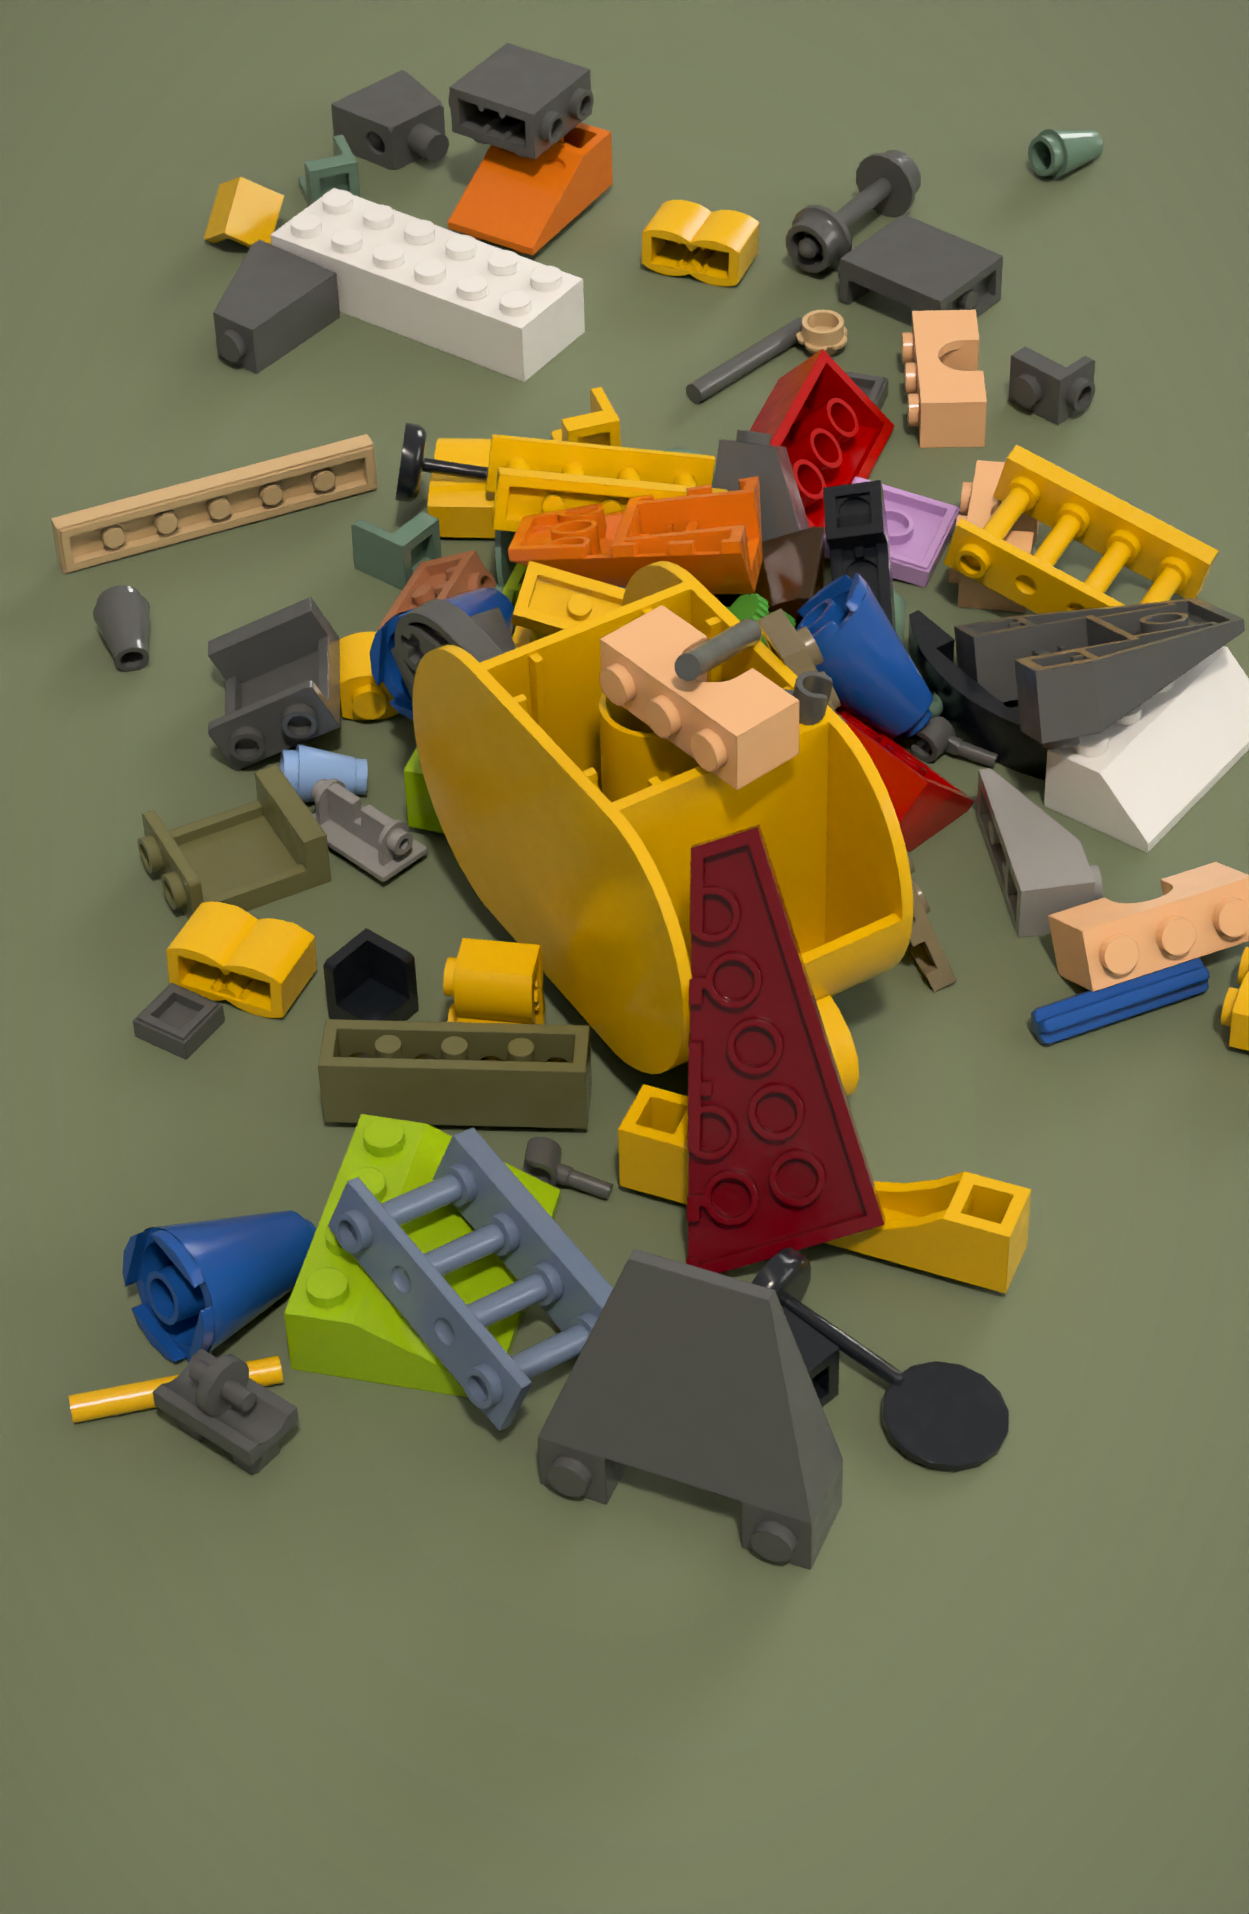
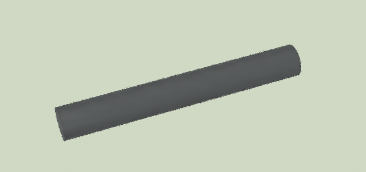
[686,318,802,404]
[674,619,762,681]

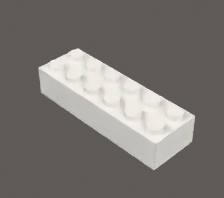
[271,188,585,382]

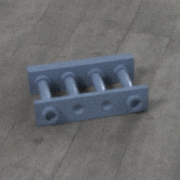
[328,1127,613,1431]

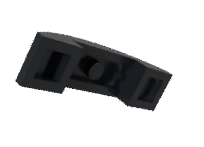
[823,480,896,632]
[908,610,1048,780]

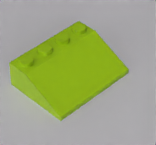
[284,1114,561,1398]

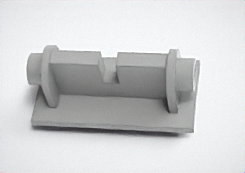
[311,779,428,883]

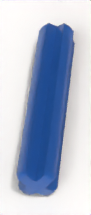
[1030,957,1210,1045]

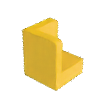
[204,176,284,248]
[551,387,621,447]

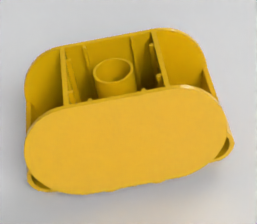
[412,561,913,1096]

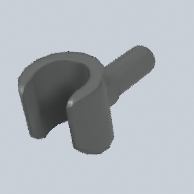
[784,671,833,725]
[911,716,999,768]
[523,1137,613,1200]

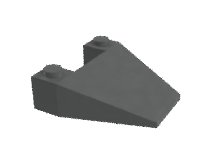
[954,598,1245,749]
[537,1249,843,1570]

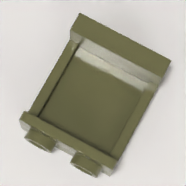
[138,764,331,919]

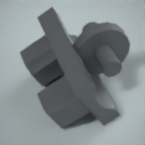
[153,1348,299,1475]

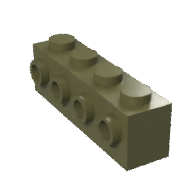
[318,1019,592,1129]

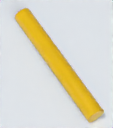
[68,1355,284,1423]

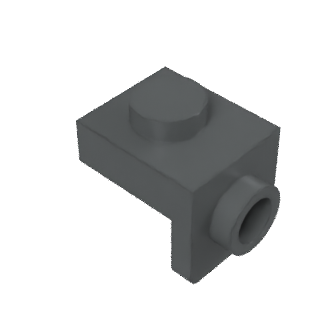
[1008,347,1095,426]

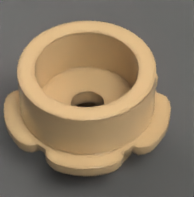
[796,310,848,356]

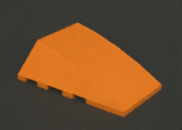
[508,476,763,594]

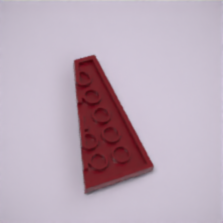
[686,824,886,1273]

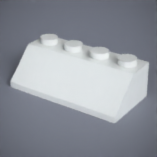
[1044,646,1249,853]

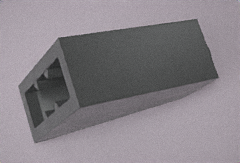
[213,240,340,374]
[713,430,825,581]

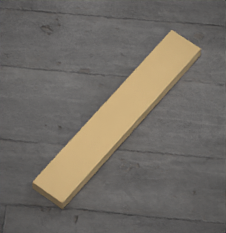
[51,434,378,574]

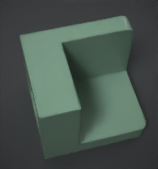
[298,135,360,206]
[351,511,442,590]

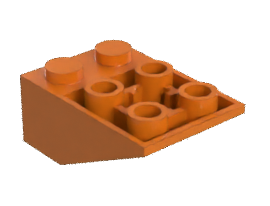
[448,123,613,255]

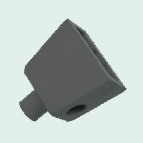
[331,70,449,170]

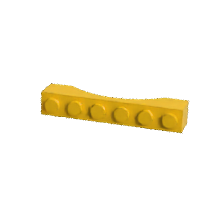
[618,1084,1031,1294]

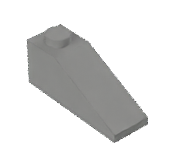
[976,768,1103,938]

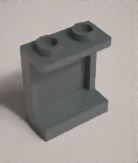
[838,214,1003,317]
[208,597,340,771]

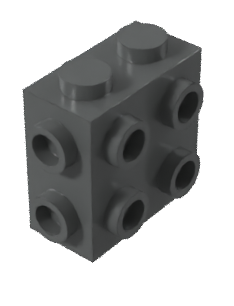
[448,43,594,159]

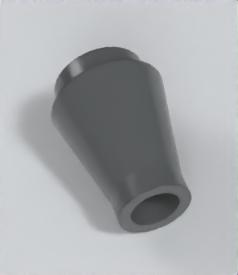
[93,585,150,672]

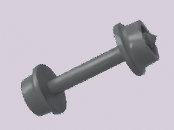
[786,150,921,273]

